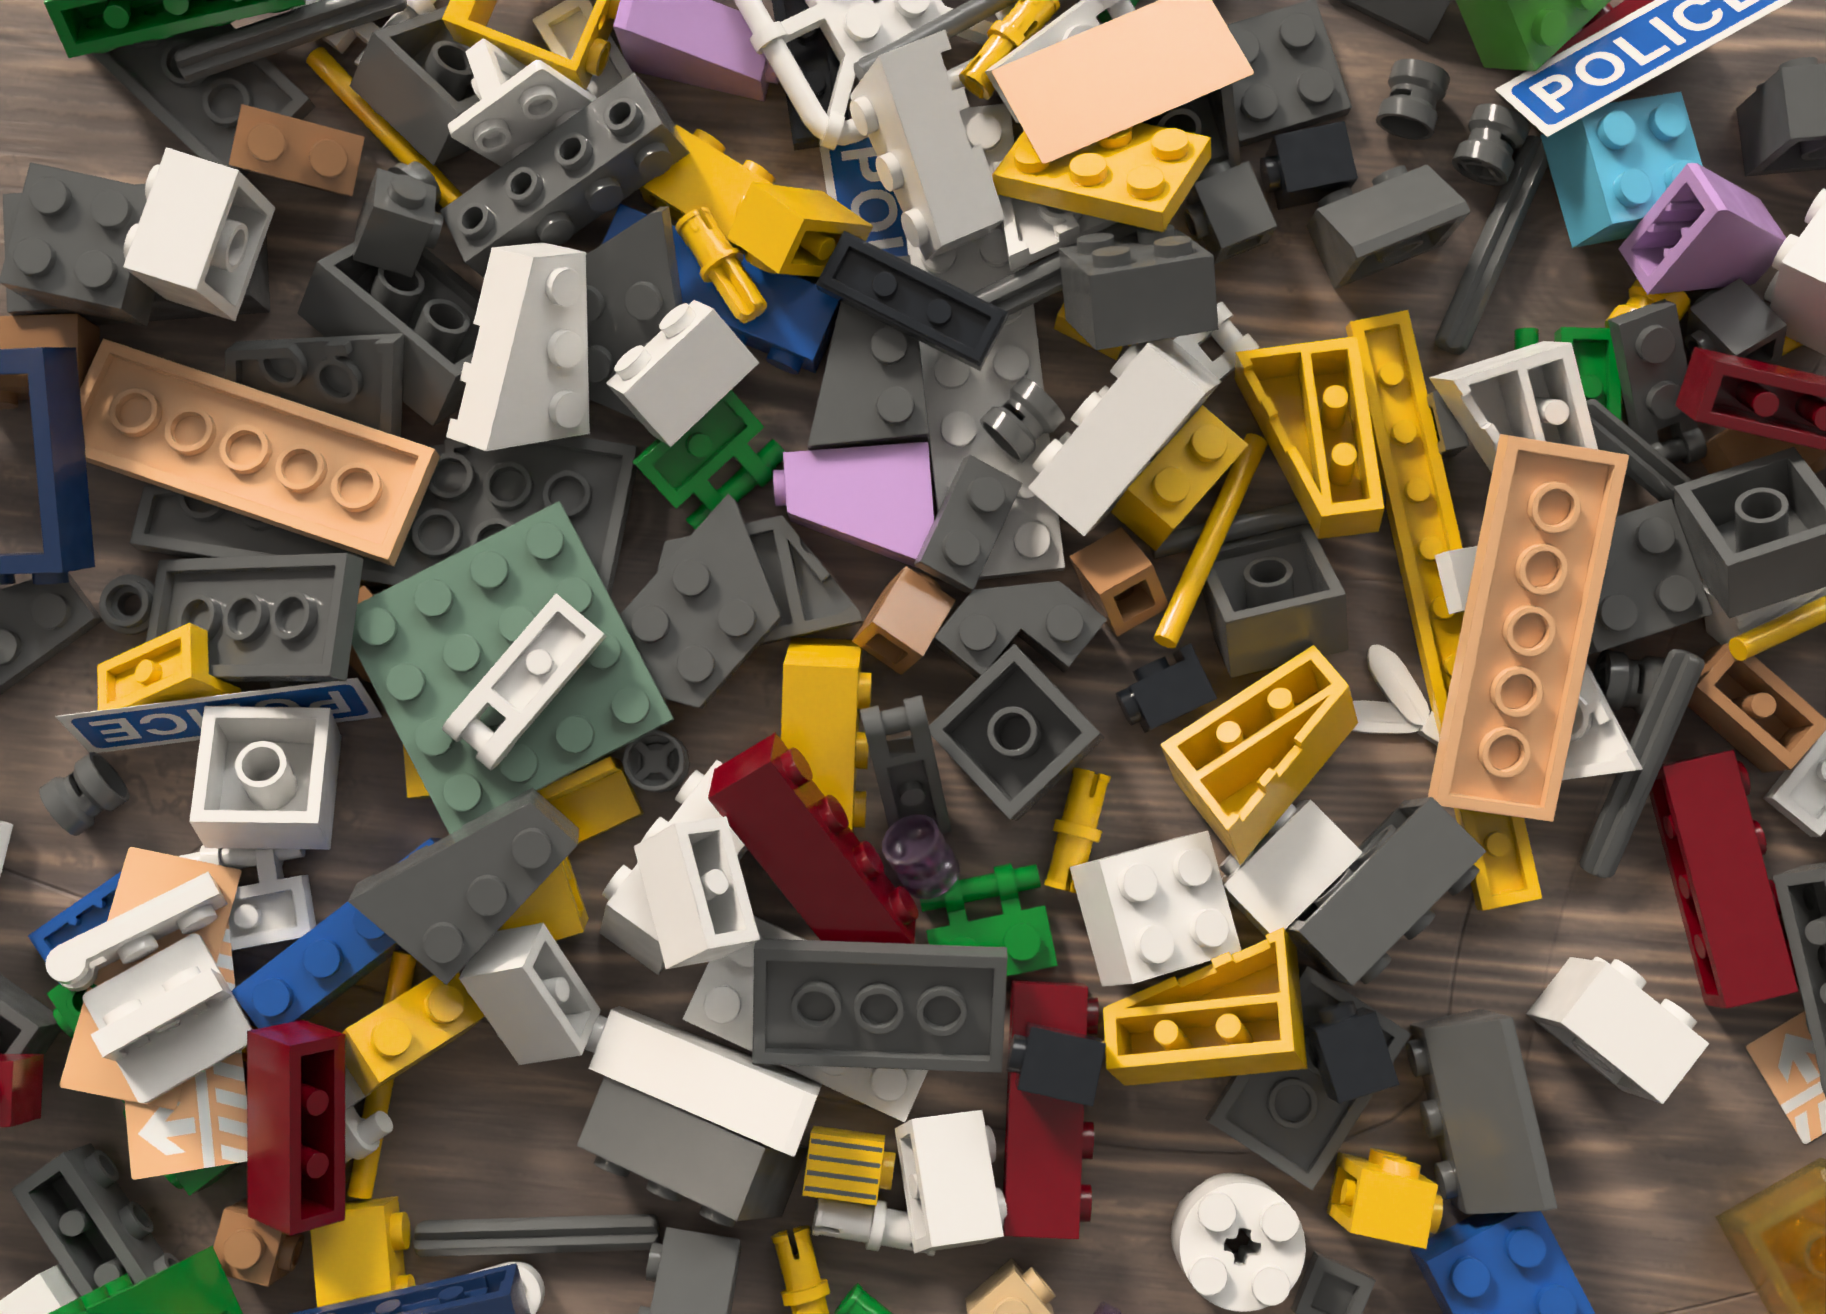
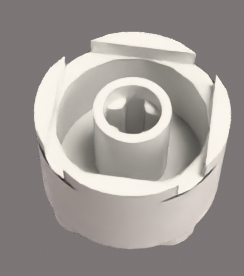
[1171,1173,1306,1312]

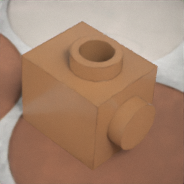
[1069,527,1168,637]
[852,566,956,675]
[213,1198,304,1287]

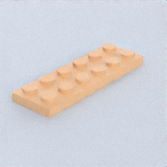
[80,338,440,566]
[1428,434,1629,822]

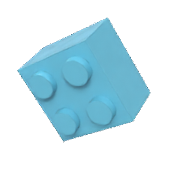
[1541,92,1703,248]

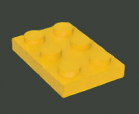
[992,123,1211,232]

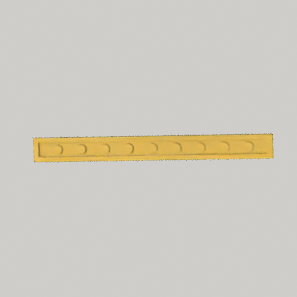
[1345,310,1542,911]

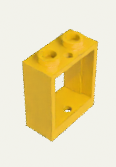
[442,0,620,90]

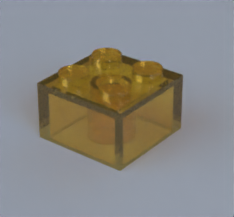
[1715,1157,1826,1314]

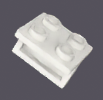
[448,38,597,167]
[83,933,253,1104]

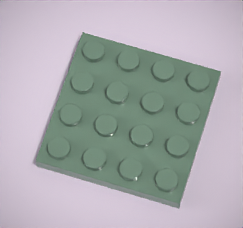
[352,501,674,834]

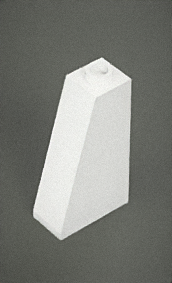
[585,1006,822,1157]

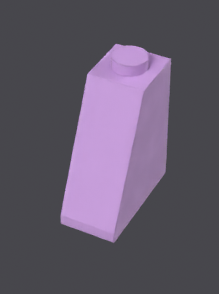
[613,0,779,101]
[1618,163,1786,295]
[773,442,934,568]

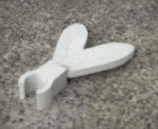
[1352,644,1439,748]

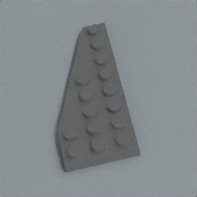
[129,436,640,597]

